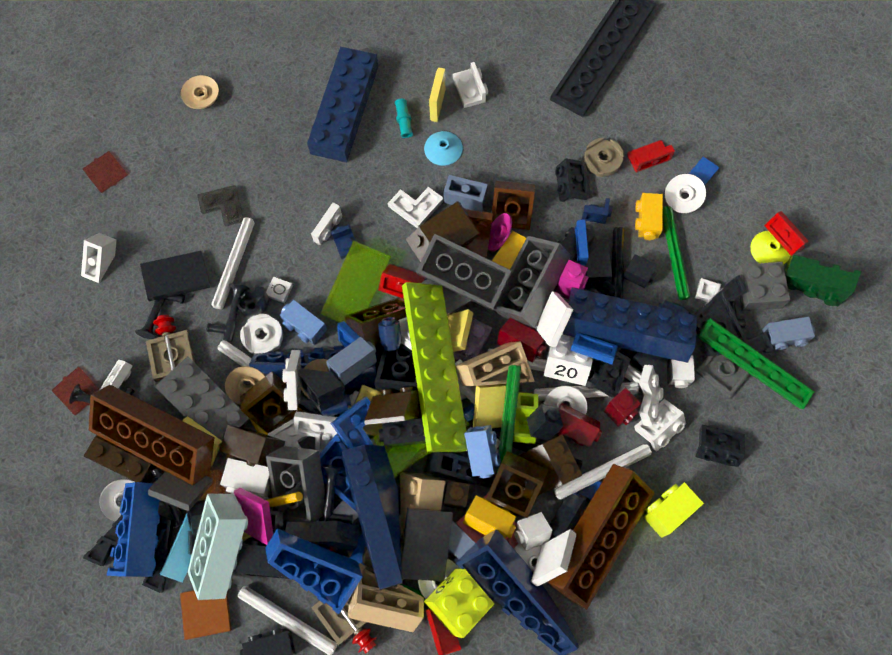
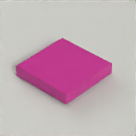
[234,488,273,545]

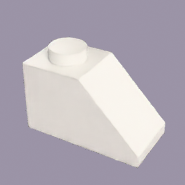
[81,233,117,283]

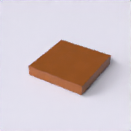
[180,590,232,640]

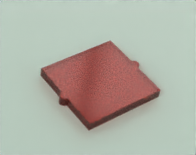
[83,151,128,193]
[52,366,99,415]

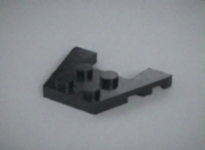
[694,275,774,356]
[83,515,174,593]

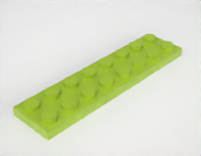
[402,282,468,452]

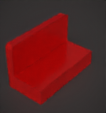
[627,140,675,173]
[764,211,809,256]
[378,264,425,299]
[426,609,461,655]

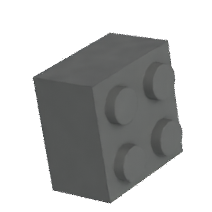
[735,262,790,311]

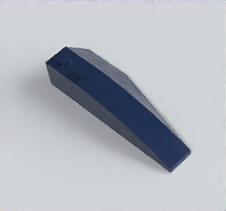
[249,346,382,390]
[342,445,402,590]
[456,529,579,655]

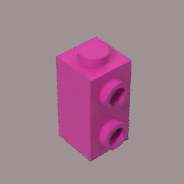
[556,260,589,299]

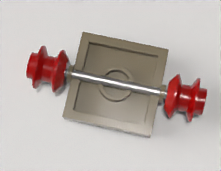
[146,315,195,381]
[311,599,377,654]

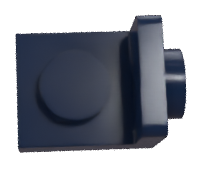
[582,198,613,224]
[331,225,360,259]

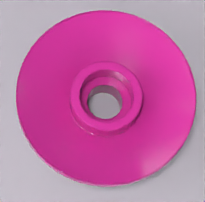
[488,213,512,251]

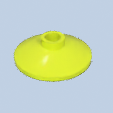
[751,231,791,265]

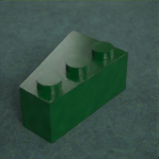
[784,255,862,307]

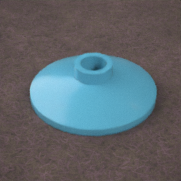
[424,131,463,166]

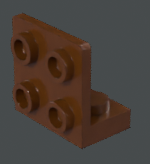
[465,209,493,258]

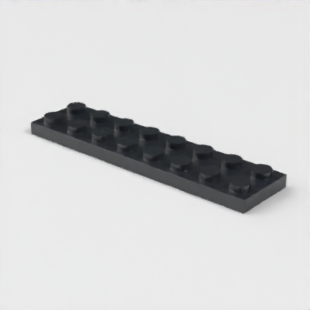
[550,0,655,117]

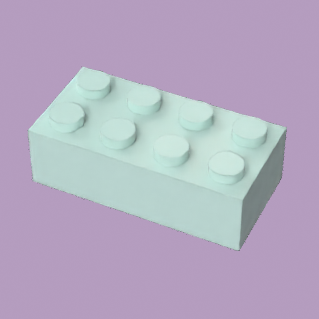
[187,494,248,600]

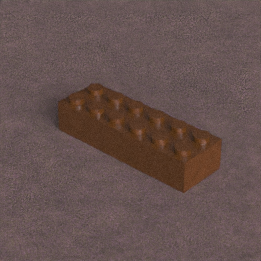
[89,385,215,485]
[547,464,654,610]

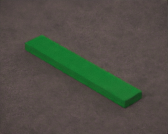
[697,318,815,409]

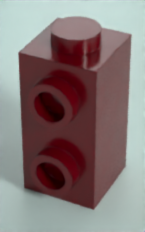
[497,318,546,363]
[603,388,641,427]
[557,403,602,447]

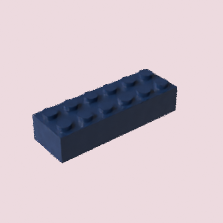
[307,46,379,162]
[563,287,697,363]

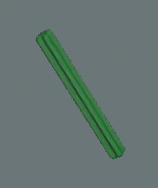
[662,206,690,300]
[497,365,521,472]

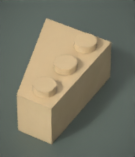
[456,342,535,386]
[400,472,445,543]
[348,563,424,632]

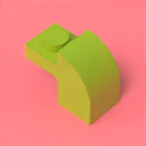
[513,392,538,444]

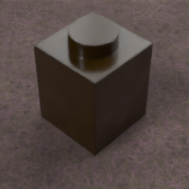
[444,481,470,510]

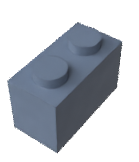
[444,175,488,212]

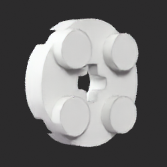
[240,314,283,354]

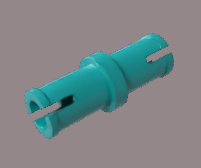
[395,98,413,138]

